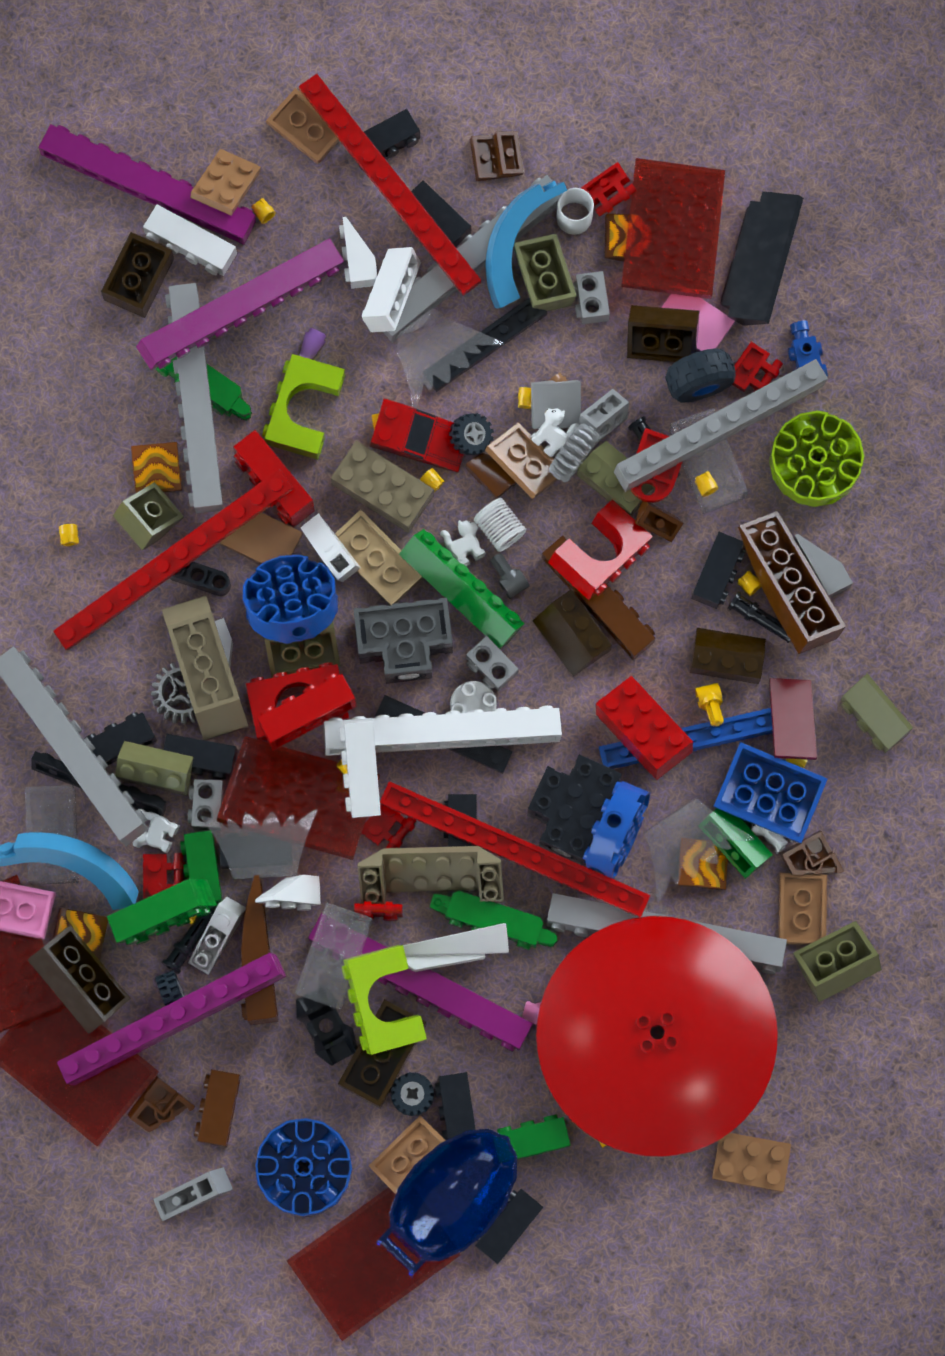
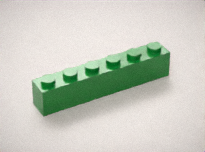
[399,529,525,649]

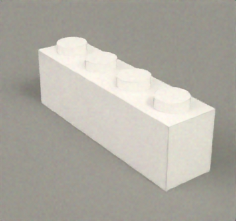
[143,205,237,276]
[362,247,421,332]
[339,718,381,818]

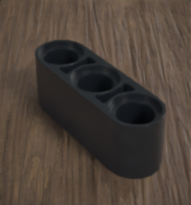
[170,562,231,596]

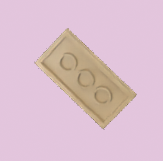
[335,510,423,605]

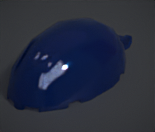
[376,1129,517,1277]

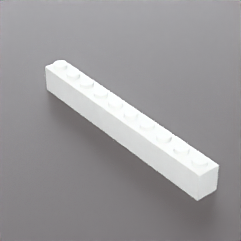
[324,706,562,756]

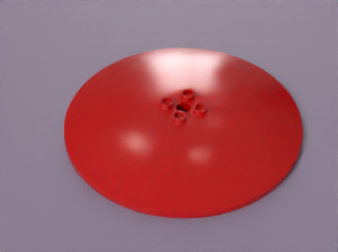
[536,916,778,1157]

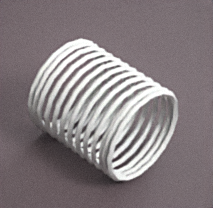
[556,188,594,235]
[474,498,526,552]

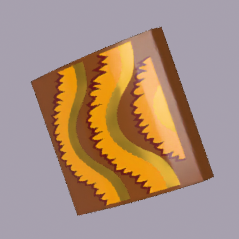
[131,442,182,493]
[678,838,728,890]

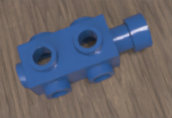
[788,320,828,377]

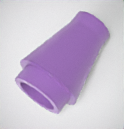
[299,328,326,359]

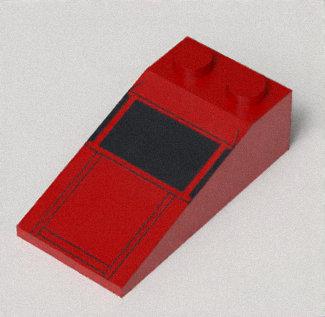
[370,398,470,473]

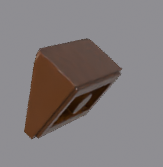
[635,501,684,543]

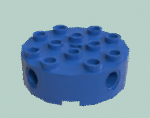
[243,555,338,644]
[583,781,651,879]
[255,1118,353,1217]

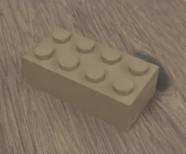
[331,441,434,533]

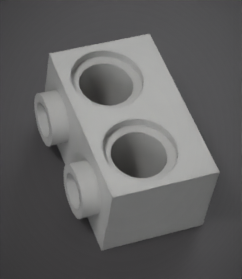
[573,271,610,324]
[579,389,629,442]
[466,636,519,692]
[188,779,224,830]

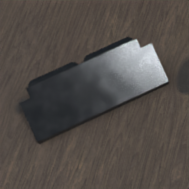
[721,191,804,326]

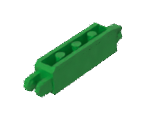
[156,356,252,421]
[430,891,558,950]

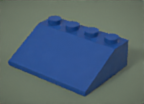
[713,742,828,844]

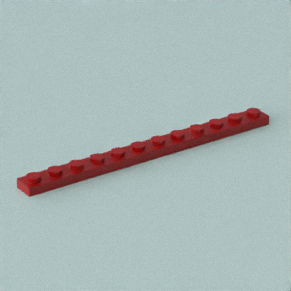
[299,74,481,296]
[53,469,294,651]
[380,781,650,917]

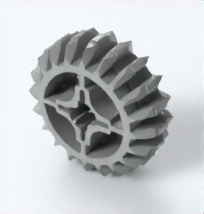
[549,423,599,483]
[151,663,195,724]

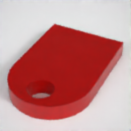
[630,428,683,503]

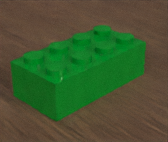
[107,879,217,945]

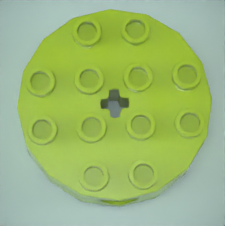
[769,411,864,507]

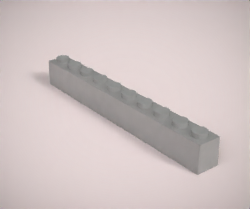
[383,175,562,343]
[165,283,224,514]
[614,359,828,492]
[0,646,149,846]
[547,893,787,974]

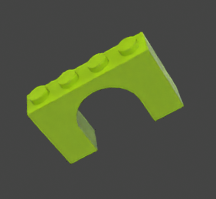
[262,354,346,460]
[341,945,427,1055]

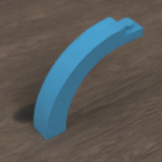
[486,180,567,308]
[0,832,139,910]

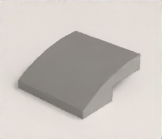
[531,380,581,429]

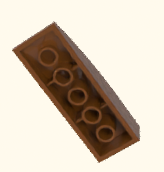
[738,511,846,654]
[241,875,279,1026]

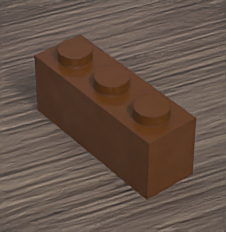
[194,1069,241,1147]

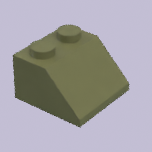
[113,482,184,550]

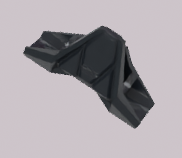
[296,986,358,1066]

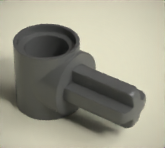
[491,553,529,599]

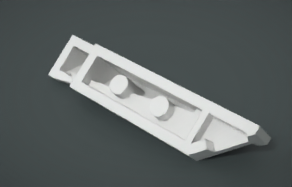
[403,923,509,972]

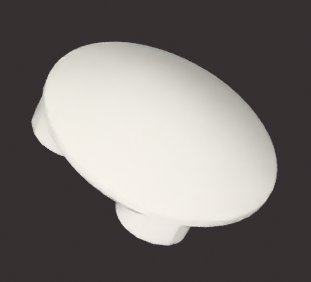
[450,681,497,713]

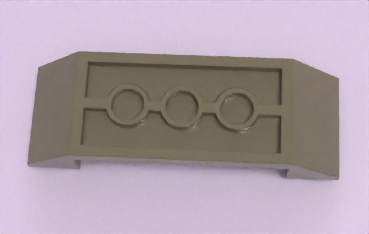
[162,595,249,741]
[357,846,504,904]

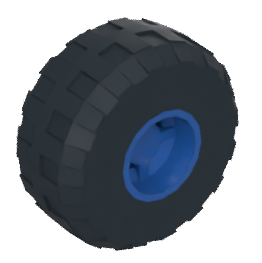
[665,348,736,403]

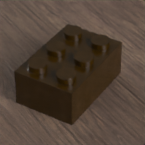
[101,232,174,318]

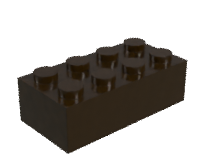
[28,925,131,1034]
[338,999,427,1109]

